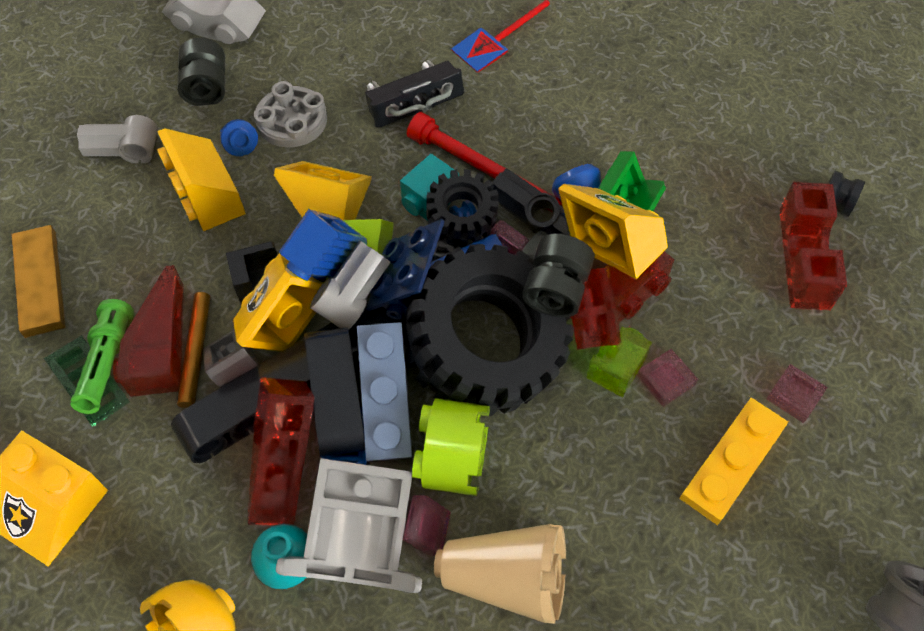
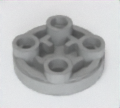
[254,81,327,148]

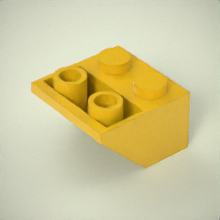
[157,128,246,232]

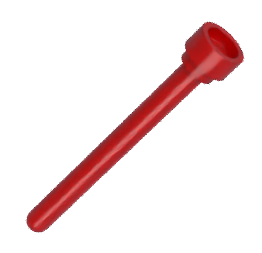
[407,112,563,212]

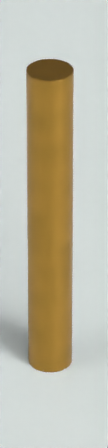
[177,292,211,408]

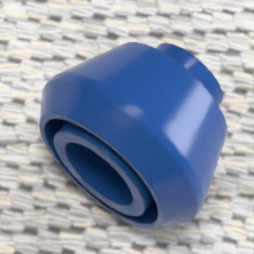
[552,164,601,201]

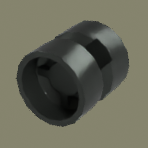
[177,38,225,106]
[522,234,595,318]

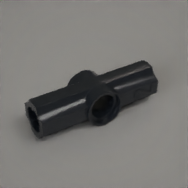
[492,168,570,236]

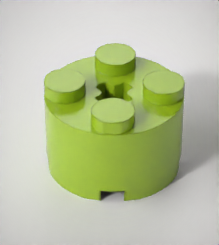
[412,398,490,496]

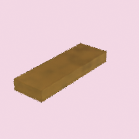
[12,225,66,338]

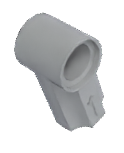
[77,115,158,163]
[310,241,390,330]

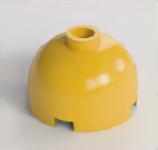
[140,580,236,631]

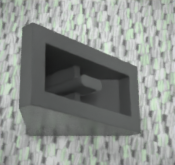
[203,329,261,388]

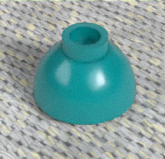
[251,524,308,589]

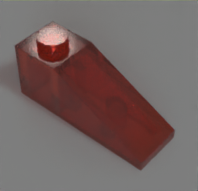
[113,265,184,397]
[247,377,315,525]

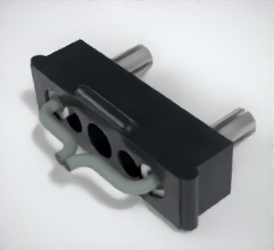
[365,60,464,127]

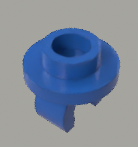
[220,119,258,156]

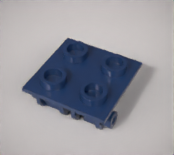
[366,219,445,320]

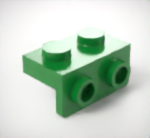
[598,151,666,211]

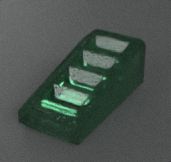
[44,335,130,427]

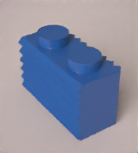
[279,209,367,282]

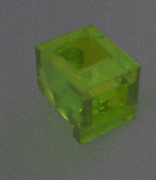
[586,326,652,398]

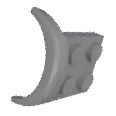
[276,458,422,593]

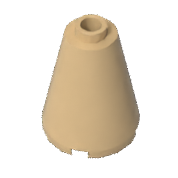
[434,524,566,623]

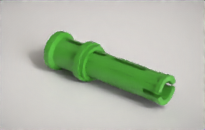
[70,299,135,414]

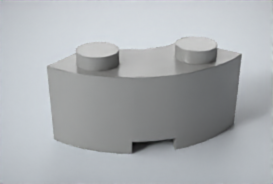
[162,0,266,44]

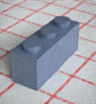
[357,322,413,462]

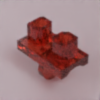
[570,266,622,350]

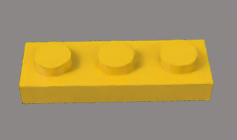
[679,397,789,526]

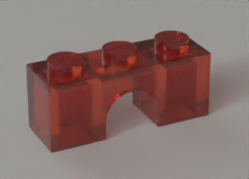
[780,182,847,310]

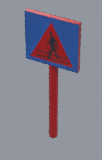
[451,0,550,73]

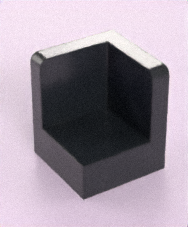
[226,241,278,304]

